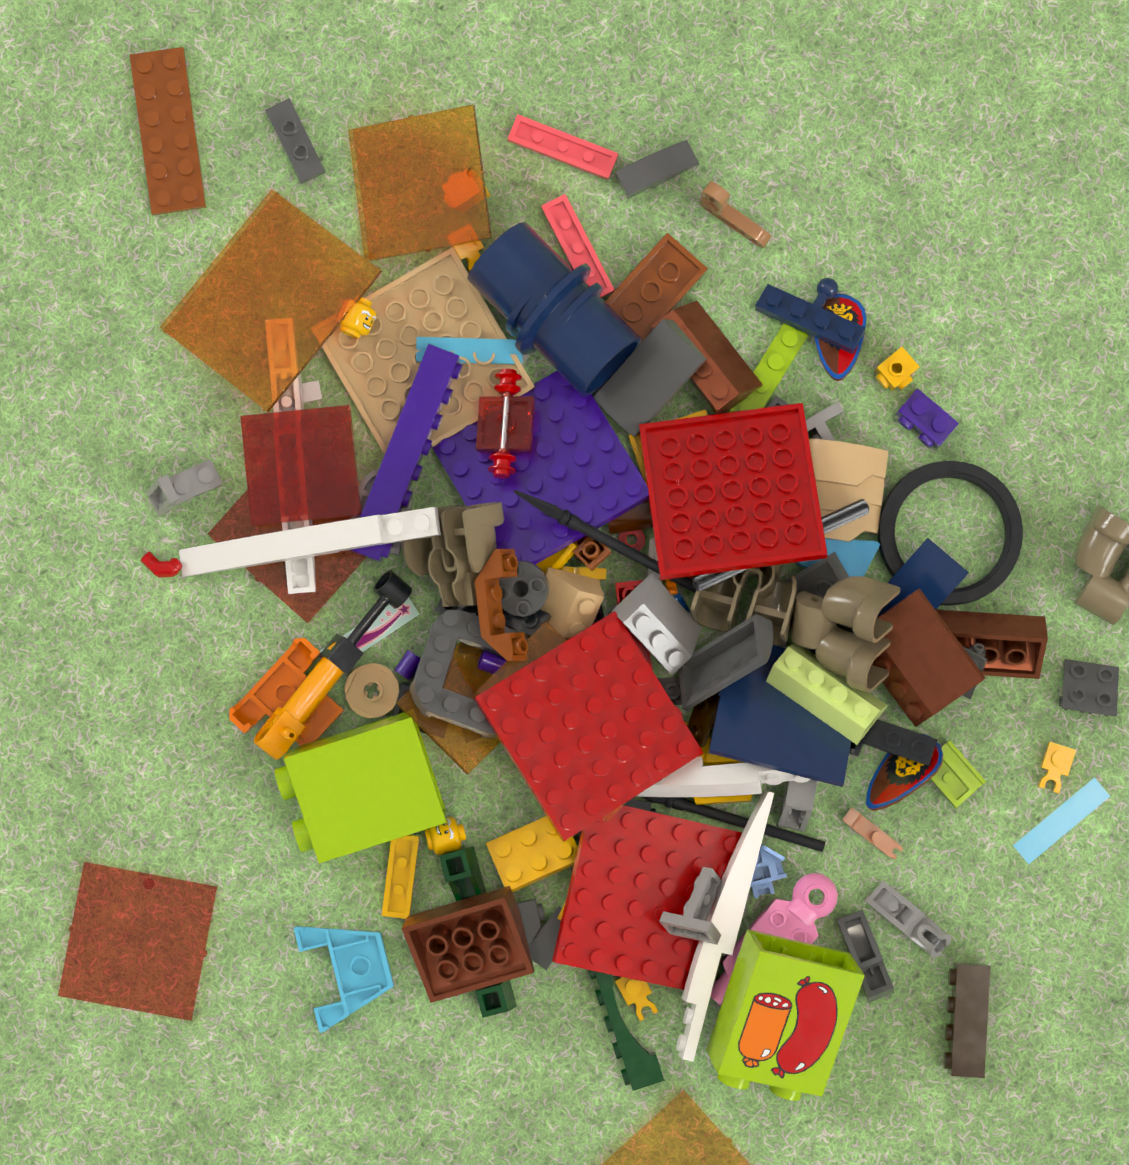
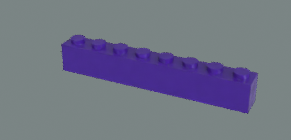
[350,344,463,563]

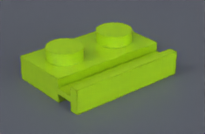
[930,740,986,808]

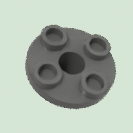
[499,560,549,617]

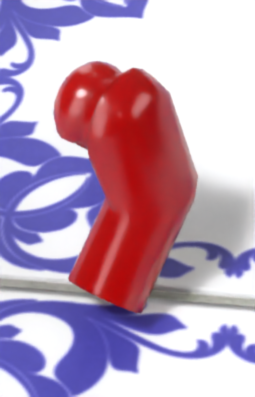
[140,551,182,578]

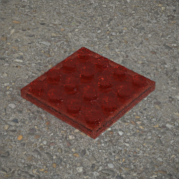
[240,405,361,526]

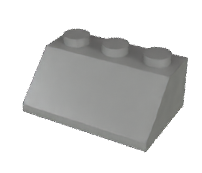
[612,573,702,675]

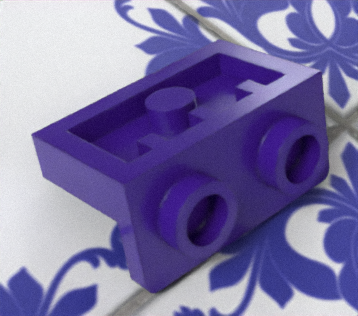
[896,388,959,449]

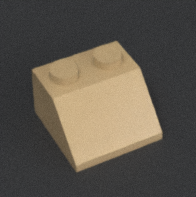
[540,567,604,639]

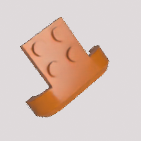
[229,638,344,746]

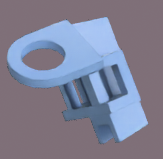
[750,844,787,899]

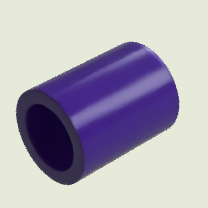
[394,650,421,680]
[477,650,507,677]

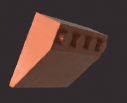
[872,588,986,727]
[401,886,534,1003]

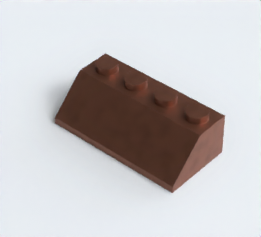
[652,301,763,414]
[936,609,1048,679]

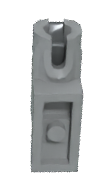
[866,880,951,958]

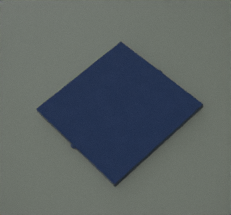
[709,645,851,787]

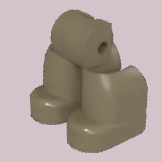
[401,502,504,607]
[1074,504,1129,625]
[691,564,798,647]
[791,576,900,693]

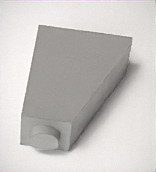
[777,779,817,832]

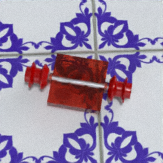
[476,368,535,479]

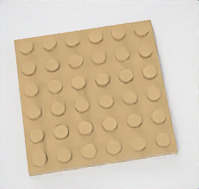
[311,247,535,454]

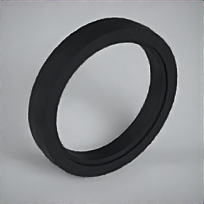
[878,461,1023,605]

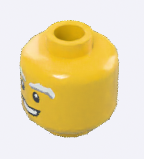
[336,296,377,339]
[425,817,466,855]

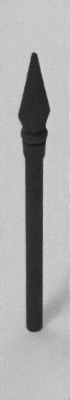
[514,490,696,593]
[642,797,825,852]

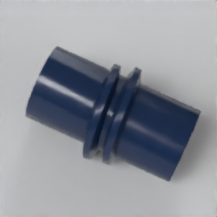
[467,222,641,397]

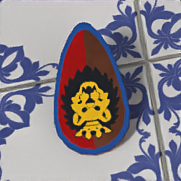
[814,293,866,381]
[866,734,943,811]

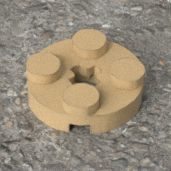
[345,663,400,718]

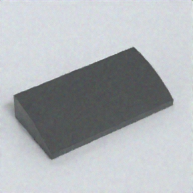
[593,319,707,437]
[678,614,773,711]

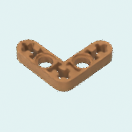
[699,181,771,248]

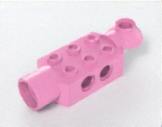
[710,873,838,1006]

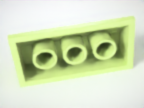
[766,643,887,745]

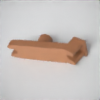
[842,807,903,859]

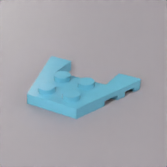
[294,926,394,1033]

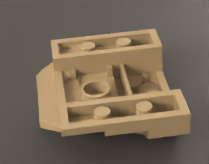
[809,438,888,542]

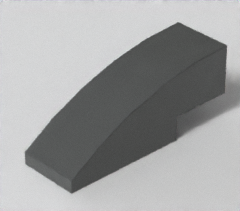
[615,140,699,200]
[837,910,894,1003]

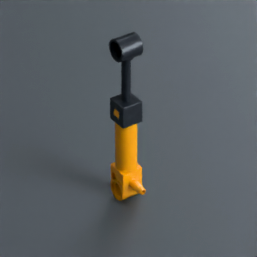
[253,570,412,760]

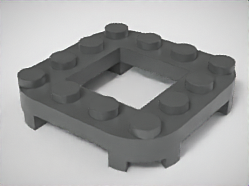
[410,610,537,739]

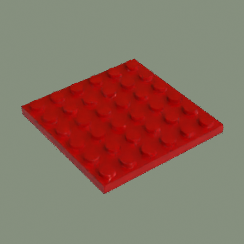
[639,403,828,580]
[474,611,703,842]
[552,805,742,990]

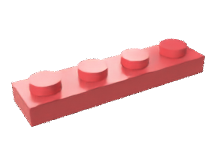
[507,114,619,181]
[541,194,615,298]

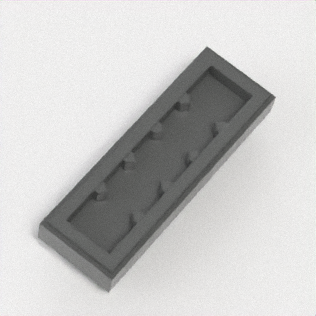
[265,98,325,184]

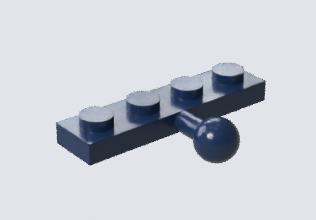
[755,278,865,354]

